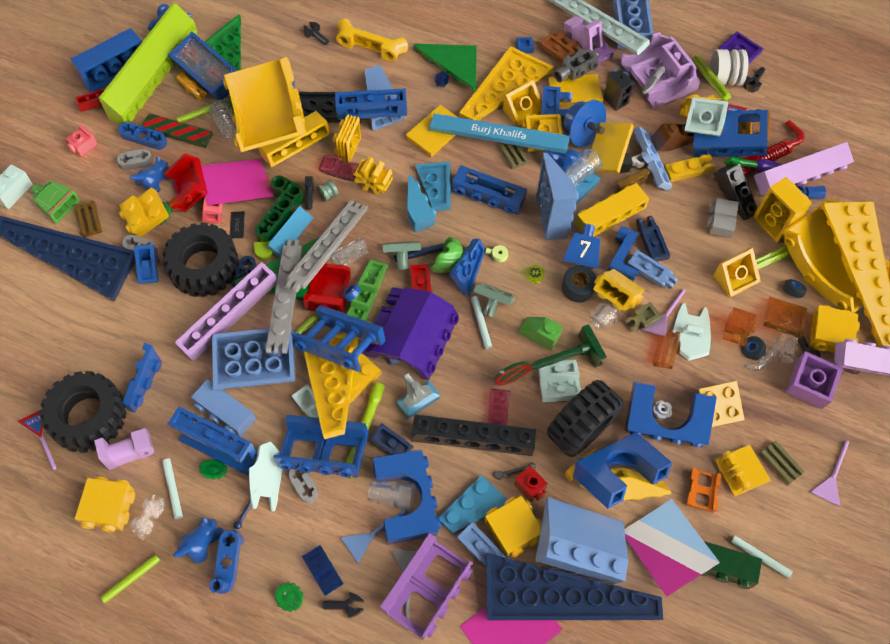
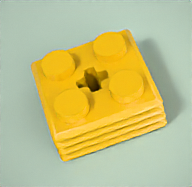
[333,114,361,164]

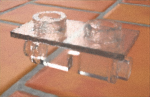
[330,238,369,265]
[129,494,166,540]

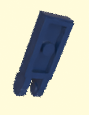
[636,215,670,262]

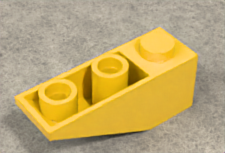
[610,467,671,500]

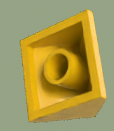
[503,80,542,127]
[713,248,761,297]

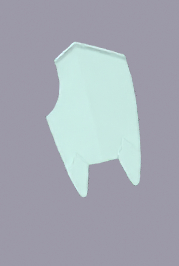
[673,303,711,361]
[249,441,282,512]

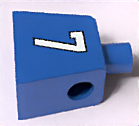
[563,223,600,269]

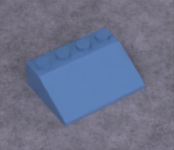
[536,153,579,240]
[212,327,295,390]
[535,497,628,584]

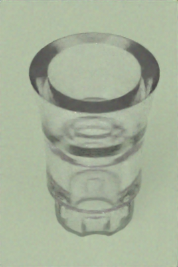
[565,149,602,187]
[367,481,415,512]

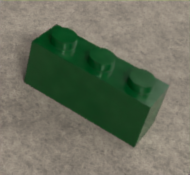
[700,541,762,589]

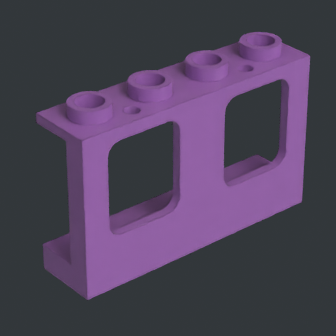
[379,533,473,640]

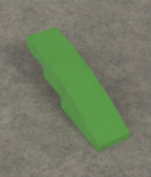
[347,259,388,321]

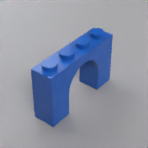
[625,382,717,448]
[573,432,672,509]
[373,450,441,545]

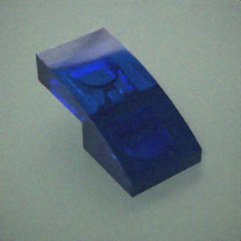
[302,545,343,596]

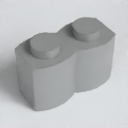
[707,198,738,238]

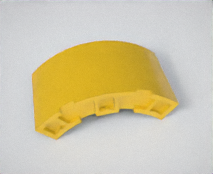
[223,57,306,152]
[783,198,890,313]

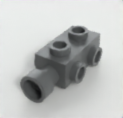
[553,48,599,83]

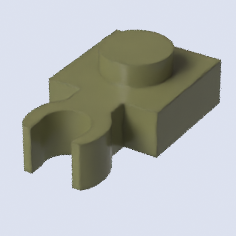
[626,302,661,332]

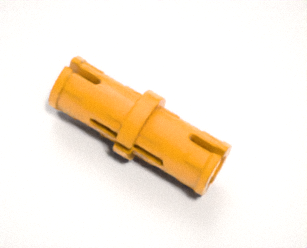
[176,72,206,100]

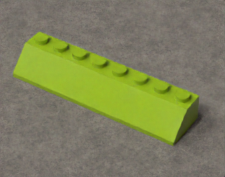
[99,3,198,124]

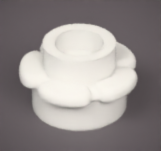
[653,400,672,420]

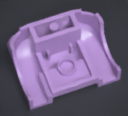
[619,32,700,111]

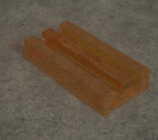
[653,330,681,369]

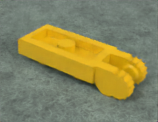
[664,154,716,182]

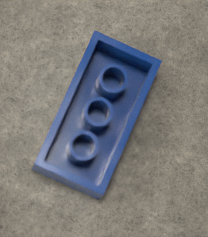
[70,28,142,93]

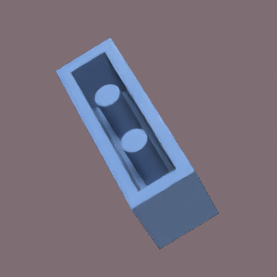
[191,379,256,437]

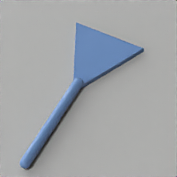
[341,508,409,564]

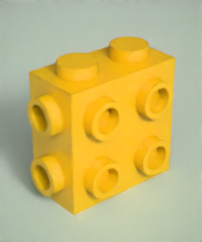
[593,269,644,311]
[809,305,860,353]
[75,476,135,533]
[484,496,542,558]

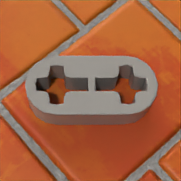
[117,149,153,170]
[122,235,158,252]
[289,469,318,503]

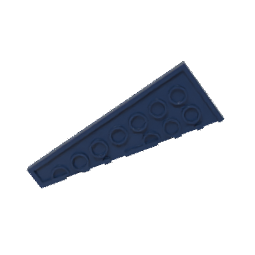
[0,216,135,301]
[486,553,663,621]

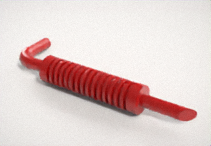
[713,120,805,182]

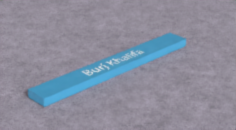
[430,113,570,154]

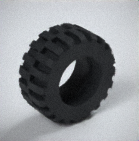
[162,223,239,297]
[40,371,127,453]
[547,380,624,457]

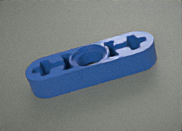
[118,122,167,150]

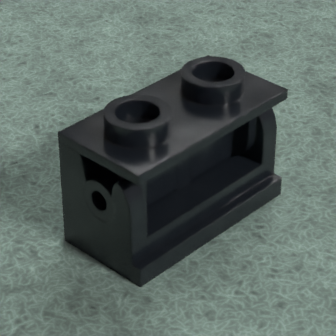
[603,68,635,111]

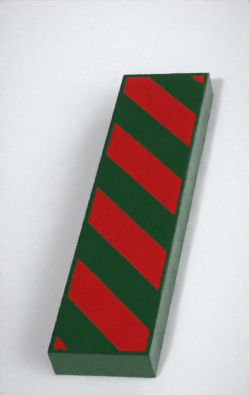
[142,113,213,148]

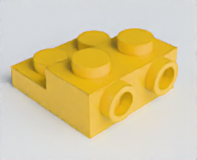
[522,114,563,152]
[119,187,169,237]

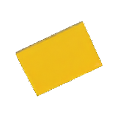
[548,74,603,107]
[406,105,457,157]
[585,123,634,173]

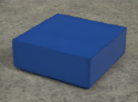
[515,37,534,54]

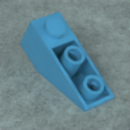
[407,174,437,233]

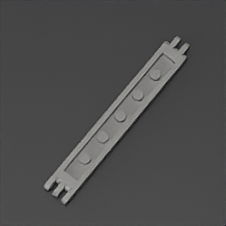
[286,200,368,292]
[266,240,303,354]

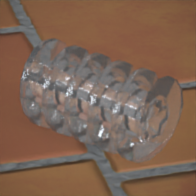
[209,99,236,139]

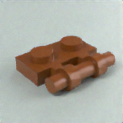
[539,30,582,64]

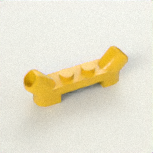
[336,19,408,62]

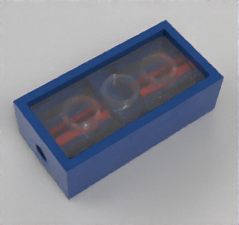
[169,32,237,101]

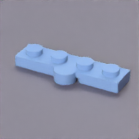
[634,127,673,191]

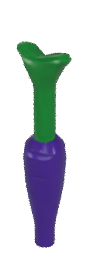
[724,157,782,173]

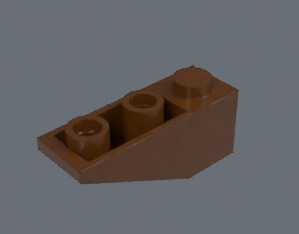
[650,124,704,151]

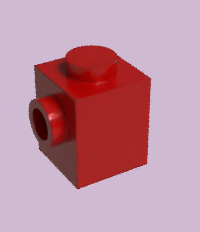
[514,465,548,502]

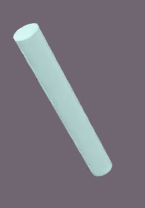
[471,296,492,350]
[162,458,183,519]
[731,535,793,579]

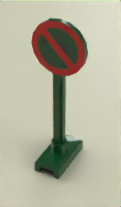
[494,324,607,386]

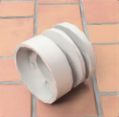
[710,49,748,86]

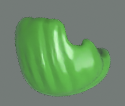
[429,237,464,273]

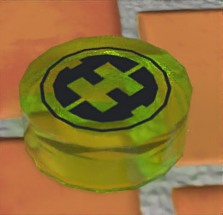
[526,265,545,284]

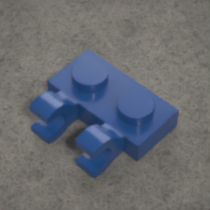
[541,86,572,119]

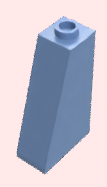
[365,65,404,130]

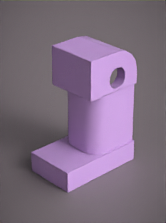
[564,15,603,50]
[94,428,154,470]

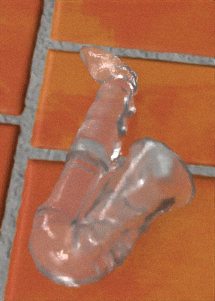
[744,332,797,371]

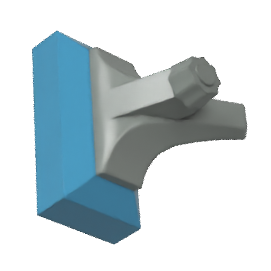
[396,372,440,419]

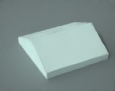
[684,97,728,136]

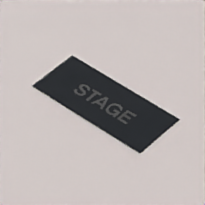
[230,211,245,239]

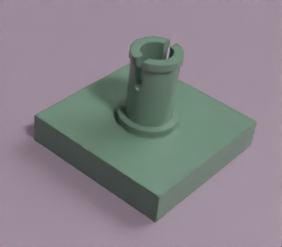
[383,241,421,269]
[474,283,517,317]

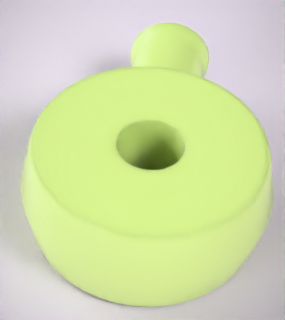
[485,245,508,263]

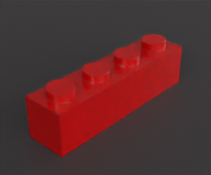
[75,88,106,112]

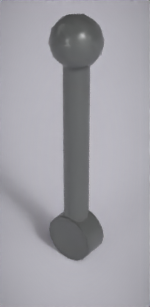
[495,462,536,480]

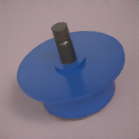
[564,100,606,147]

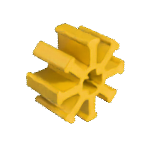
[353,157,393,195]

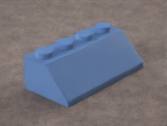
[612,0,654,49]

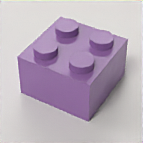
[785,351,843,409]

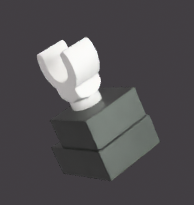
[619,153,645,173]

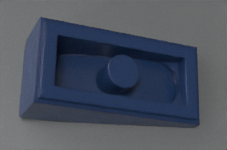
[368,423,414,455]

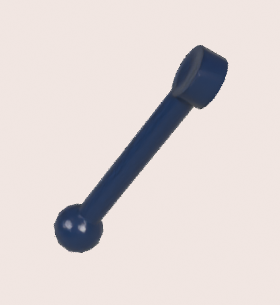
[234,499,252,529]

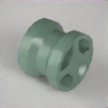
[317,179,339,202]

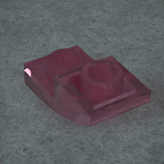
[319,155,359,181]
[487,388,510,425]

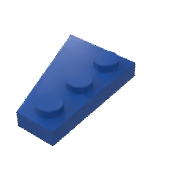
[450,239,486,296]
[122,343,162,413]

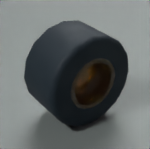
[562,266,597,303]

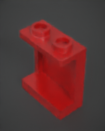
[164,153,208,213]
[303,263,351,313]

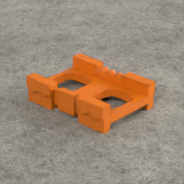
[686,467,721,513]

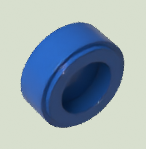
[342,284,361,302]

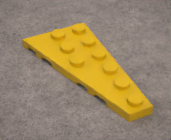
[459,46,554,121]
[304,333,359,439]

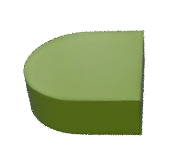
[254,241,274,261]

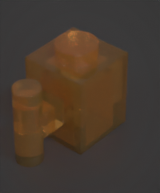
[723,307,757,347]

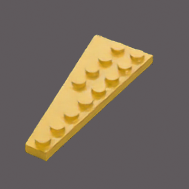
[820,202,890,348]

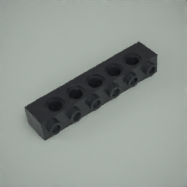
[412,414,536,456]

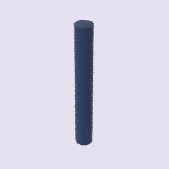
[394,243,444,263]

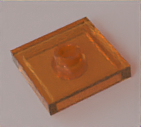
[763,296,807,338]

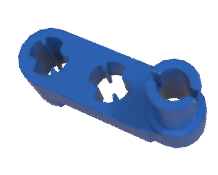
[608,225,639,281]
[209,530,244,594]

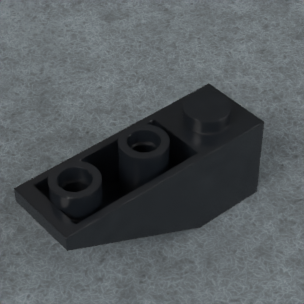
[713,164,758,220]

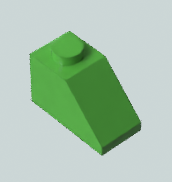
[518,317,563,351]

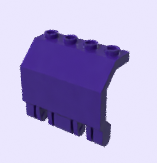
[362,287,459,380]

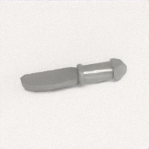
[642,66,665,95]

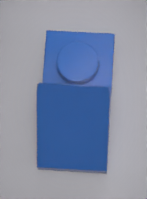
[134,245,160,284]

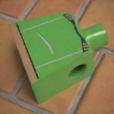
[32,181,80,224]

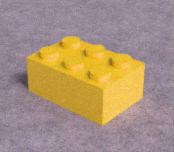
[753,177,812,243]

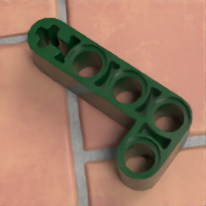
[255,175,304,242]

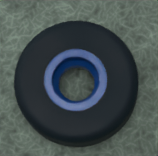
[783,279,807,298]
[741,336,766,360]

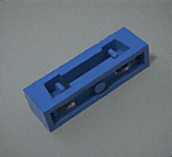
[335,88,407,120]
[452,165,527,215]

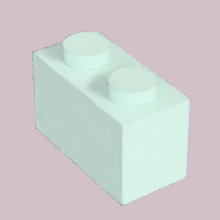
[0,164,33,210]

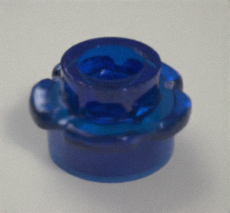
[434,71,449,88]

